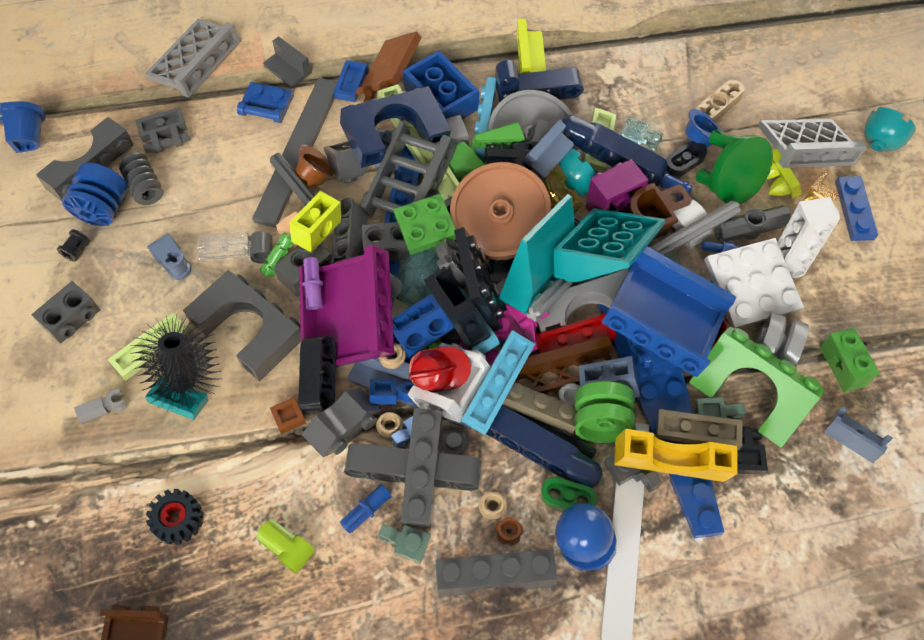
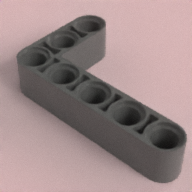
[331,198,402,300]

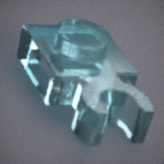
[620,117,663,150]

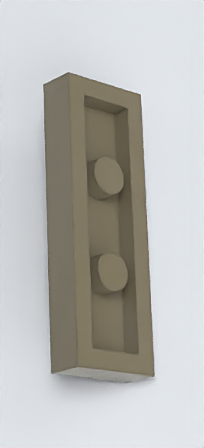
[502,382,576,434]
[656,409,742,450]

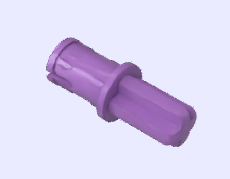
[302,257,323,310]

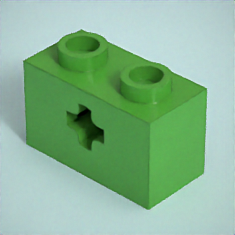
[820,327,880,393]

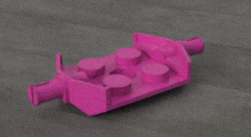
[460,304,549,367]

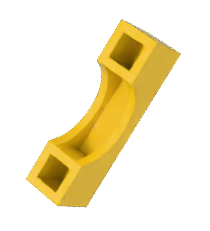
[614,429,737,482]

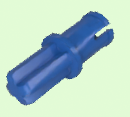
[340,484,392,533]

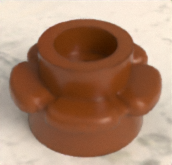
[495,517,523,545]

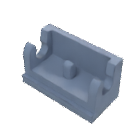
[824,406,893,463]

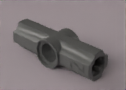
[714,205,791,242]

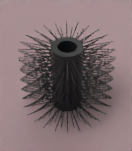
[130,314,223,411]

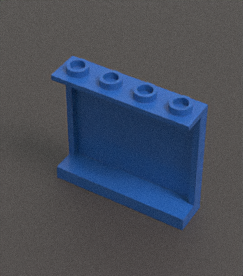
[601,246,736,377]

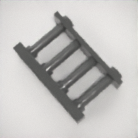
[361,121,457,216]

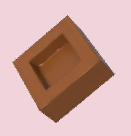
[270,397,306,434]

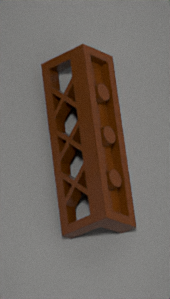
[515,336,612,393]

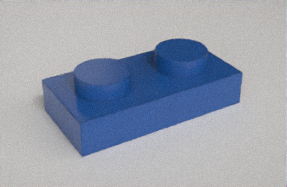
[333,60,368,102]

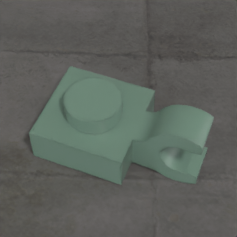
[695,397,746,419]
[378,524,431,564]

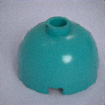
[864,107,916,152]
[555,148,596,196]

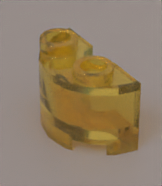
[542,165,583,213]

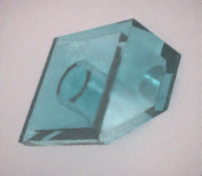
[396,250,459,307]

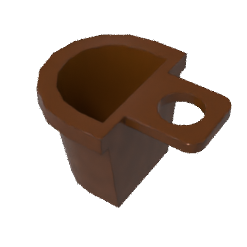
[630,183,692,240]

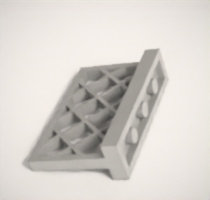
[145,19,241,98]
[758,119,867,168]

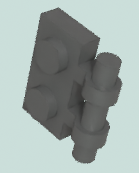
[136,107,191,154]

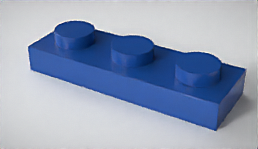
[835,176,878,241]

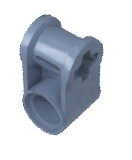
[147,233,191,280]

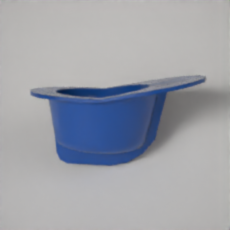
[685,109,725,148]

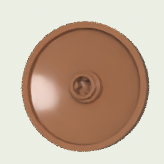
[450,162,551,260]

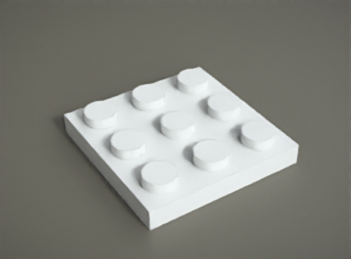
[704,238,804,329]

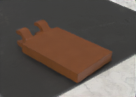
[356,31,422,102]

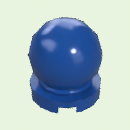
[555,503,617,571]

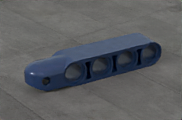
[562,115,668,186]
[486,405,603,488]

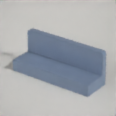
[347,356,419,408]

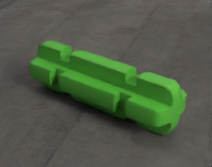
[260,232,294,277]

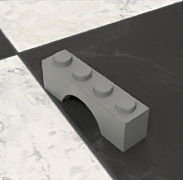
[537,268,629,333]

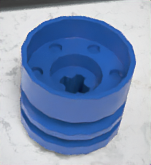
[62,163,128,226]

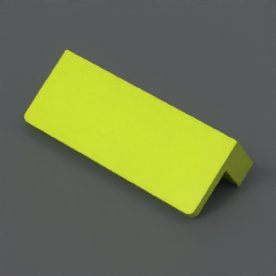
[516,19,546,74]

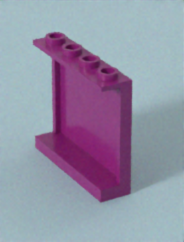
[299,245,394,367]

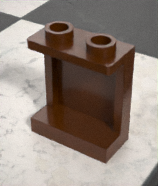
[100,605,169,640]

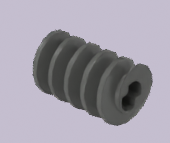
[119,152,164,205]

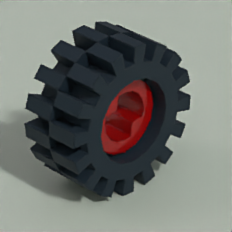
[146,489,204,545]

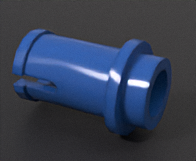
[660,173,693,199]

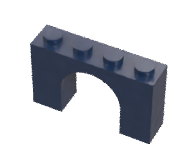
[340,86,451,168]

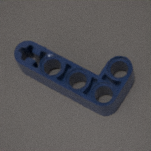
[495,60,584,102]

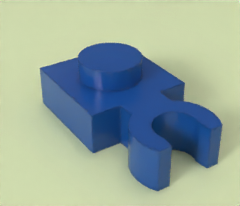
[369,379,415,405]

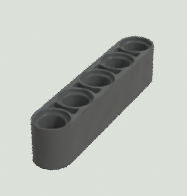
[344,443,482,491]

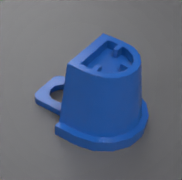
[0,101,46,153]

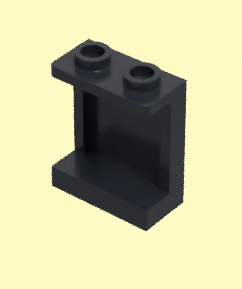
[424,266,491,350]

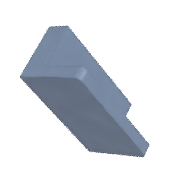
[523,119,574,179]

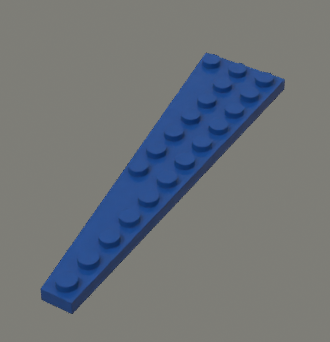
[585,244,724,539]

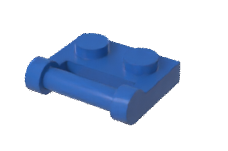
[237,82,294,123]

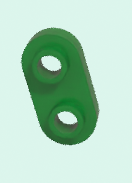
[541,477,597,511]

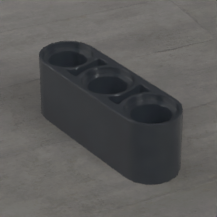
[298,335,336,414]

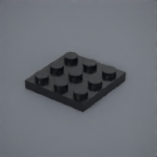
[454,227,504,332]

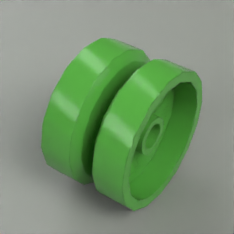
[574,381,636,444]

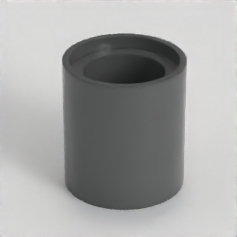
[250,231,273,264]

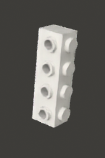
[777,197,840,278]

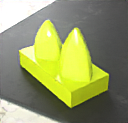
[767,149,801,199]

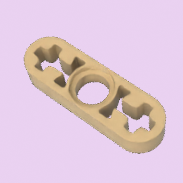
[696,80,744,121]

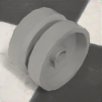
[755,312,809,367]

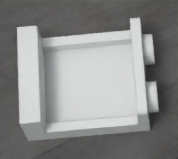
[407,343,490,423]

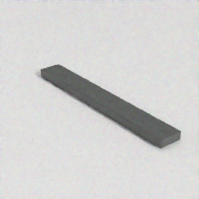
[252,78,337,228]

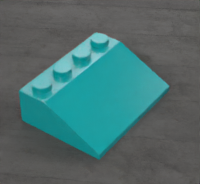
[499,194,575,314]
[554,208,665,282]

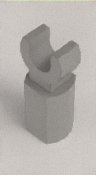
[74,389,127,424]

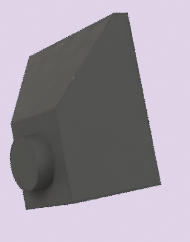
[324,141,369,183]

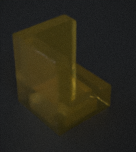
[803,171,838,202]

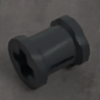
[57,229,90,262]

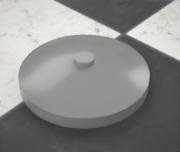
[487,90,578,180]

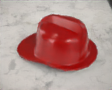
[409,347,471,393]

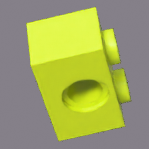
[289,191,341,253]

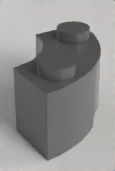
[302,388,381,457]

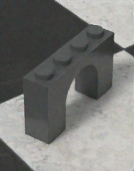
[183,270,301,382]

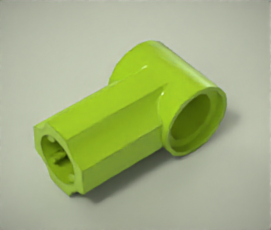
[256,518,316,574]

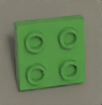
[393,193,456,255]

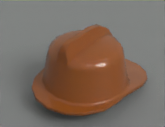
[296,144,333,188]

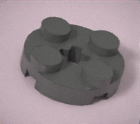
[435,238,467,289]

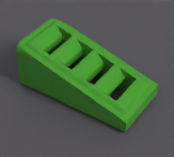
[471,122,525,149]

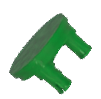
[695,129,773,204]

